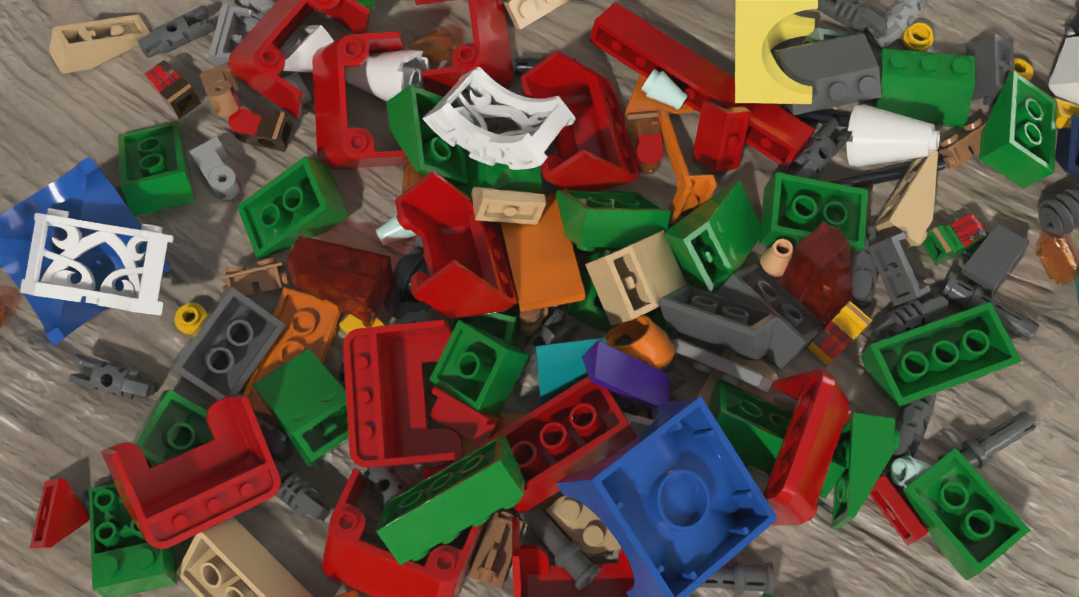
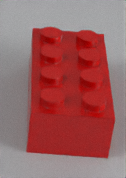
[479,376,637,514]

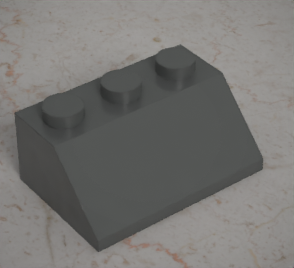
[774,33,882,115]
[716,262,826,369]
[660,284,778,360]
[168,287,286,400]

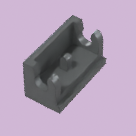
[966,33,1014,105]
[961,224,1030,298]
[868,231,932,306]

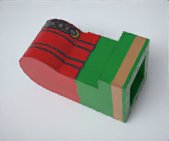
[922,213,989,266]

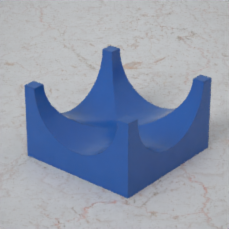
[0,156,171,346]
[556,396,778,597]

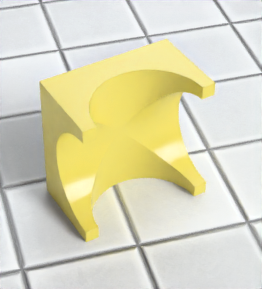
[735,0,818,104]

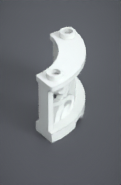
[422,67,576,170]
[20,208,174,315]

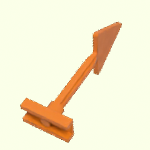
[625,74,717,225]

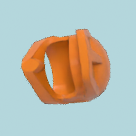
[601,315,676,370]

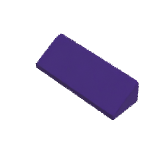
[582,341,670,410]

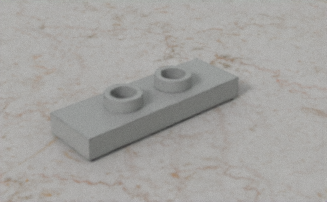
[673,338,772,393]

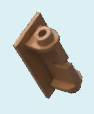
[936,117,988,169]
[218,257,289,296]
[469,511,524,588]

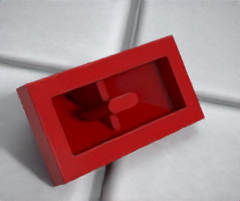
[29,478,90,550]

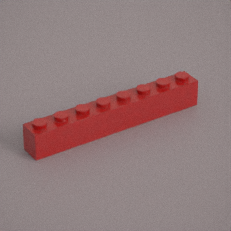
[589,2,815,170]

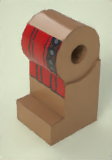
[199,63,241,117]

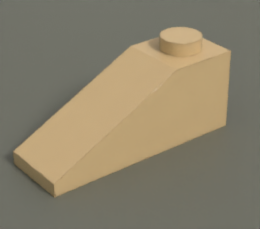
[49,14,150,74]
[873,150,938,249]

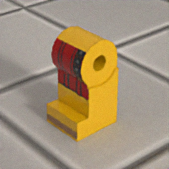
[807,301,872,366]

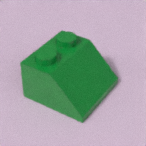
[429,320,529,415]

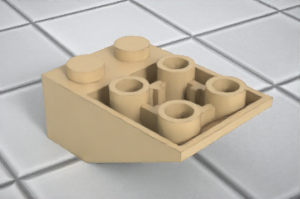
[585,230,686,326]

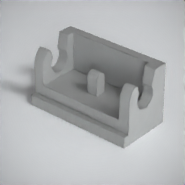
[209,4,260,67]

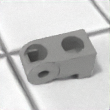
[189,136,241,200]

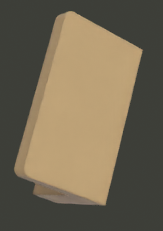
[471,187,546,225]

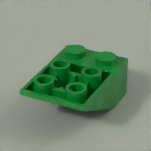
[663,180,761,292]
[252,349,349,468]
[89,483,177,597]

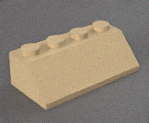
[176,517,314,597]

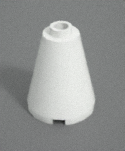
[345,49,430,102]
[847,104,940,167]

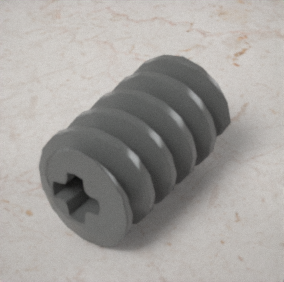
[1038,183,1079,239]

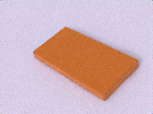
[500,194,585,312]
[242,287,346,418]

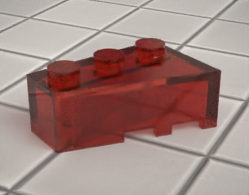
[779,221,851,326]
[287,235,393,327]

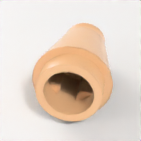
[760,239,793,277]

